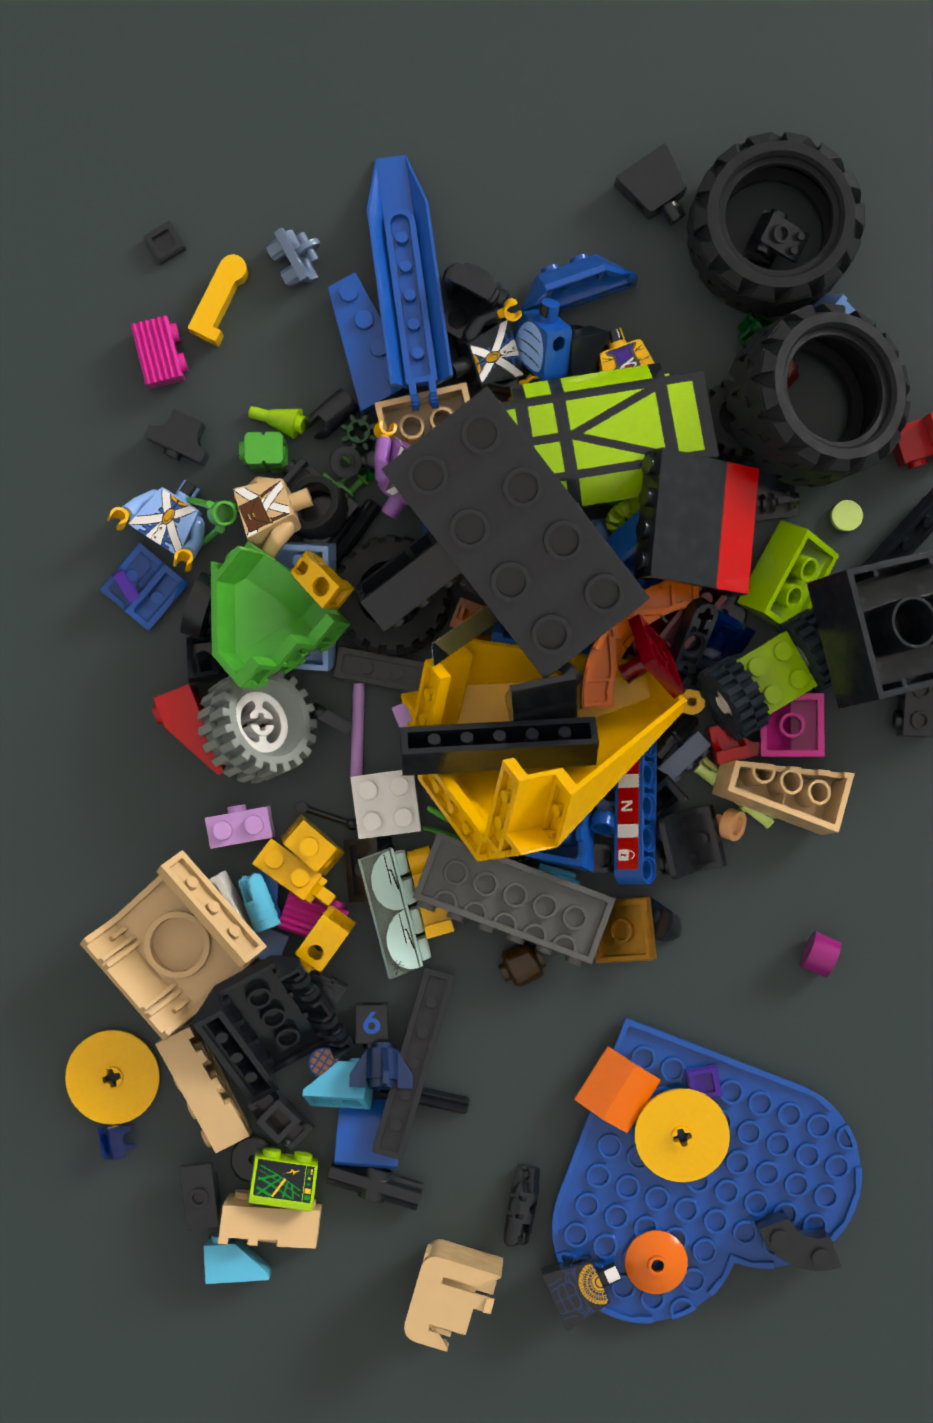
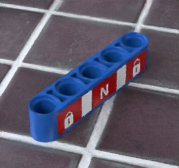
[614,740,657,885]

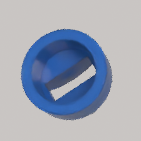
[590,808,615,835]

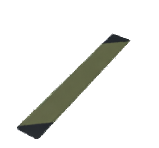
[432,606,499,665]

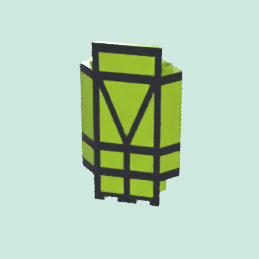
[500,363,719,507]

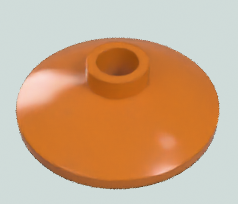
[625,1230,688,1294]

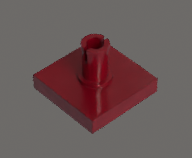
[618,614,685,699]

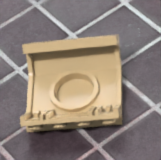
[80,850,267,1041]

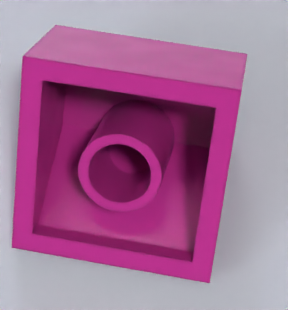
[760,693,825,758]

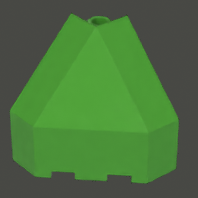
[211,541,350,690]

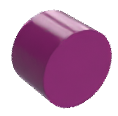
[800,931,842,978]

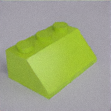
[737,520,839,627]

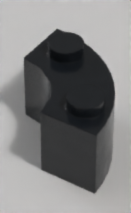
[753,1210,841,1271]

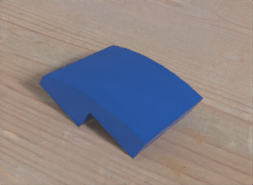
[99,542,189,631]
[334,1098,398,1169]

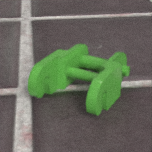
[322,456,369,499]

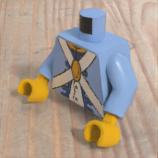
[107,480,205,572]

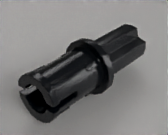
[657,713,699,765]

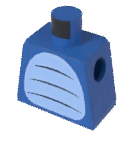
[513,298,572,381]

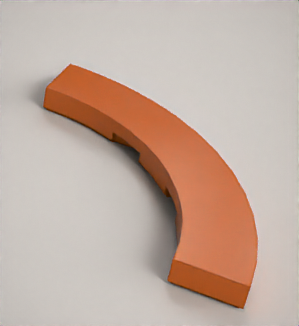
[580,580,699,709]

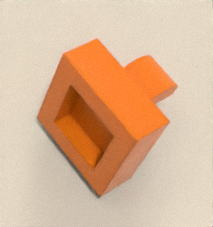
[449,597,485,628]

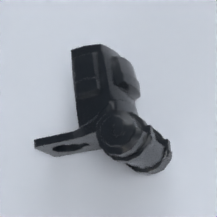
[443,263,510,339]

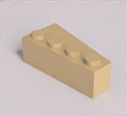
[712,760,855,835]
[155,1022,253,1153]

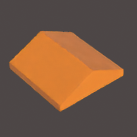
[574,1045,661,1134]

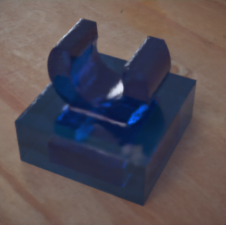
[97,1124,136,1160]

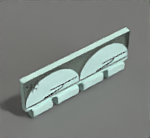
[358,848,432,979]

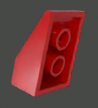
[152,684,226,775]

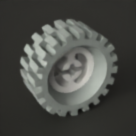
[197,670,317,783]

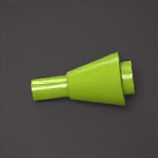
[248,406,306,439]

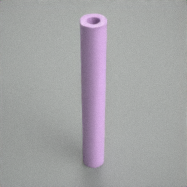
[350,683,365,776]

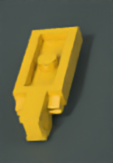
[252,838,336,907]

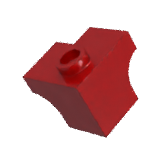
[705,725,761,765]

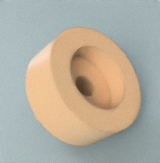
[716,808,747,842]

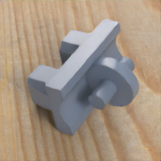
[266,227,321,287]

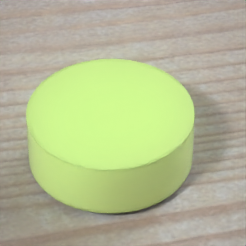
[830,500,863,532]

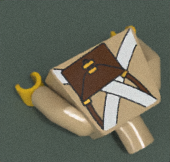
[233,476,313,558]

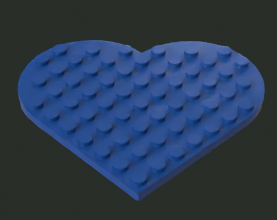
[552,1017,862,1324]

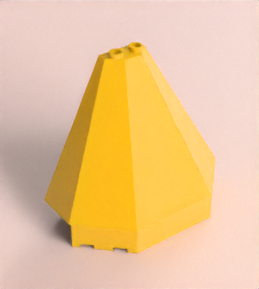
[401,639,687,862]

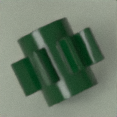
[737,313,773,348]
[340,414,377,451]

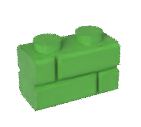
[239,432,288,473]

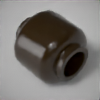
[498,941,546,987]

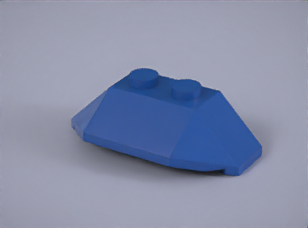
[517,253,638,322]

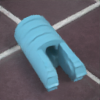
[238,873,281,933]

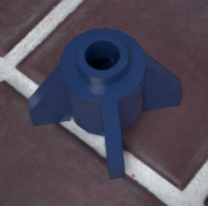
[349,1042,413,1092]

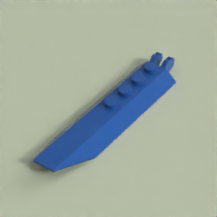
[367,155,453,412]

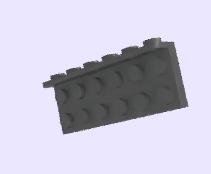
[413,832,616,967]

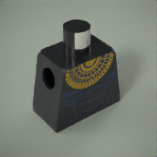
[541,1255,622,1331]

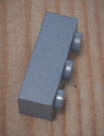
[657,731,711,783]

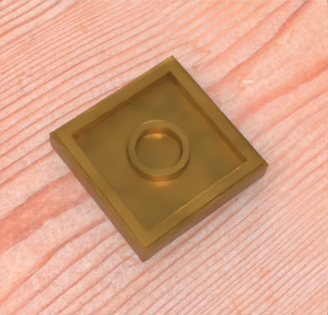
[595,896,657,963]

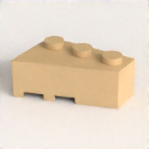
[218,1189,322,1249]

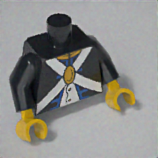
[451,298,539,395]

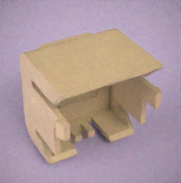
[404,1239,503,1352]

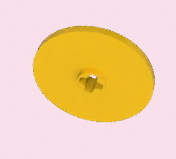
[65,1030,160,1125]
[635,1088,730,1182]

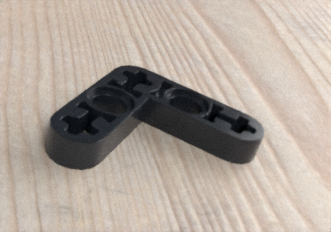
[671,597,718,691]

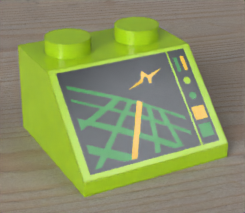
[248,1147,318,1212]

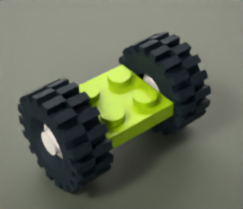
[697,609,832,741]

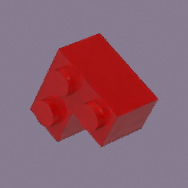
[893,412,933,470]

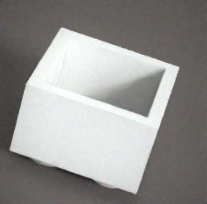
[350,770,422,839]

